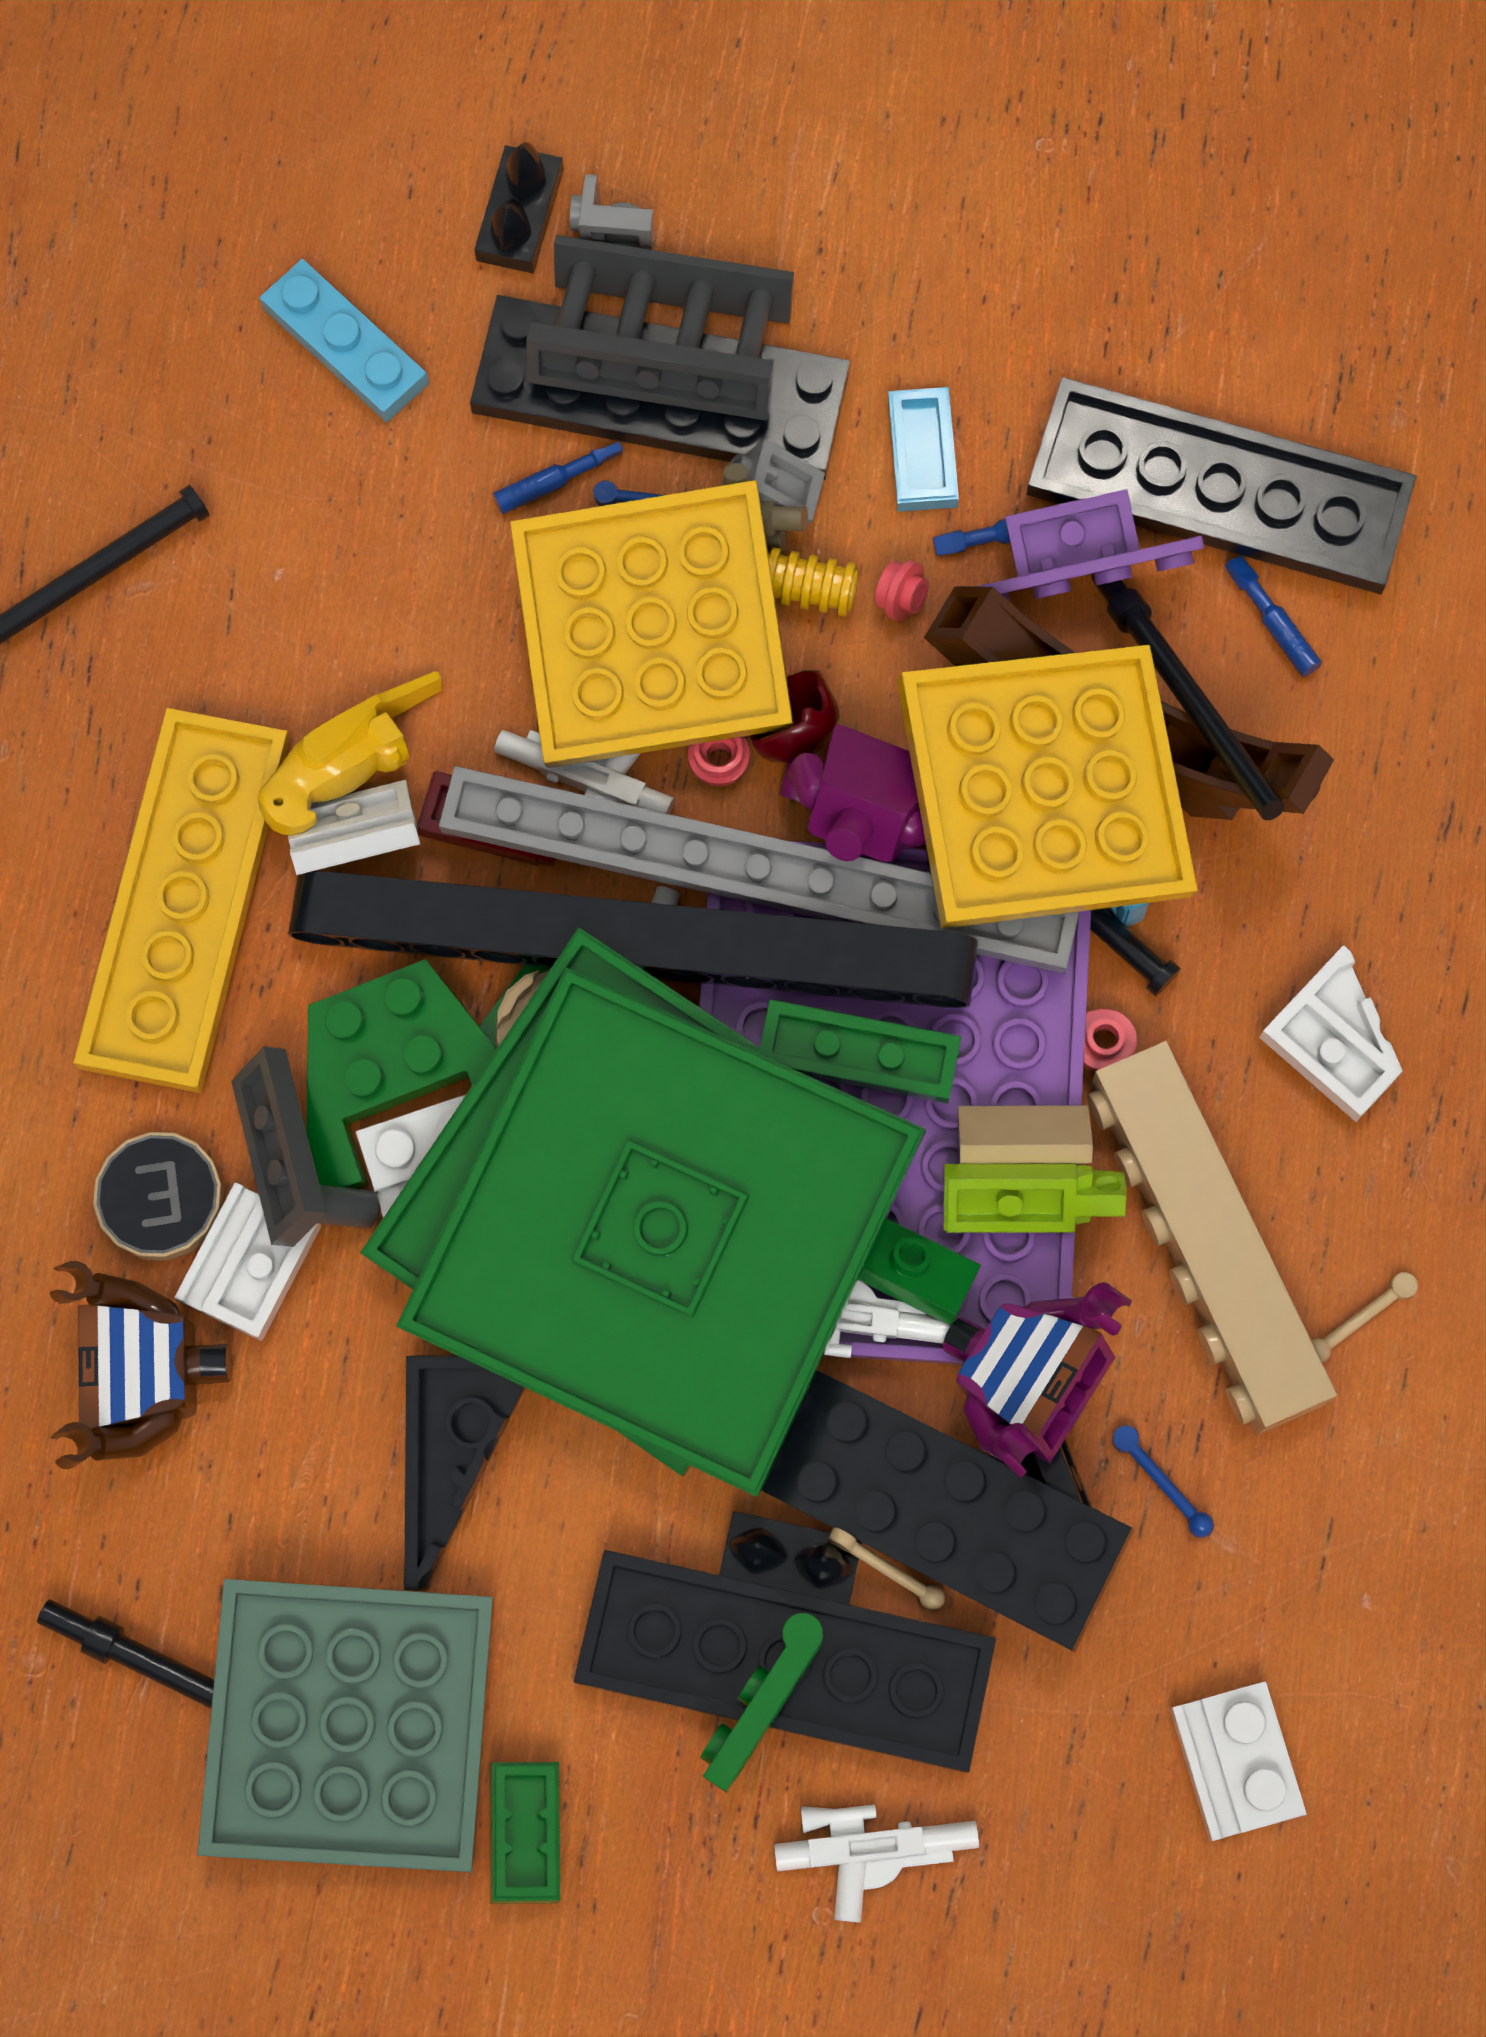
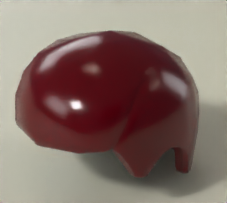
[749,670,840,763]

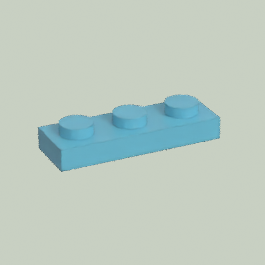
[259,259,429,423]

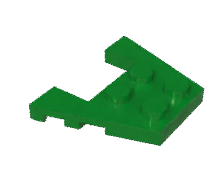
[306,959,497,1189]

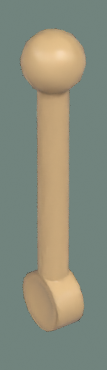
[1311,1272,1418,1363]
[827,1527,946,1611]

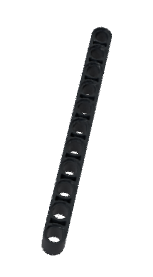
[288,871,978,1008]

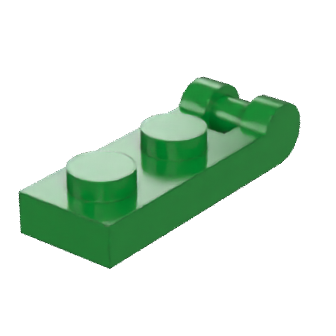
[700,1613,823,1793]

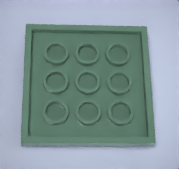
[197,1579,493,1872]

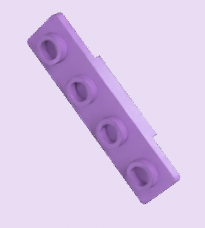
[980,489,1204,602]

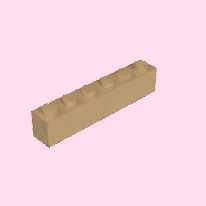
[1087,1041,1337,1436]

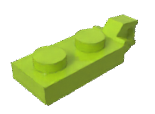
[943,1164,1127,1233]

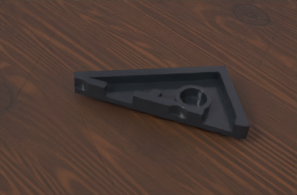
[404,1355,525,1590]

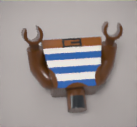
[50,1261,232,1469]

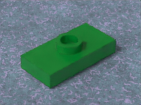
[858,1218,981,1326]
[489,1762,560,1904]

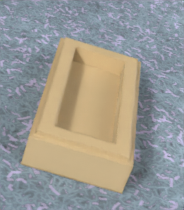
[958,1105,1093,1164]

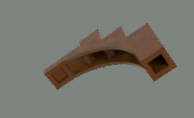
[924,586,1334,820]

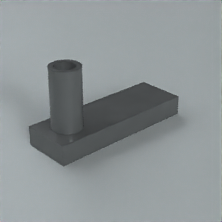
[232,1046,379,1247]

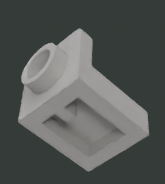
[569,174,655,250]
[722,439,825,532]

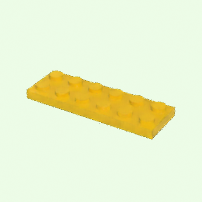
[73,708,291,1094]

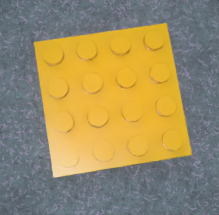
[510,480,794,768]
[897,645,1198,929]

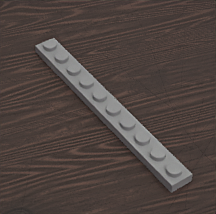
[439,766,1080,974]

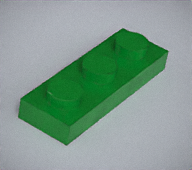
[760,999,961,1104]

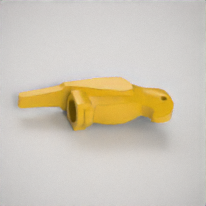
[257,671,442,835]

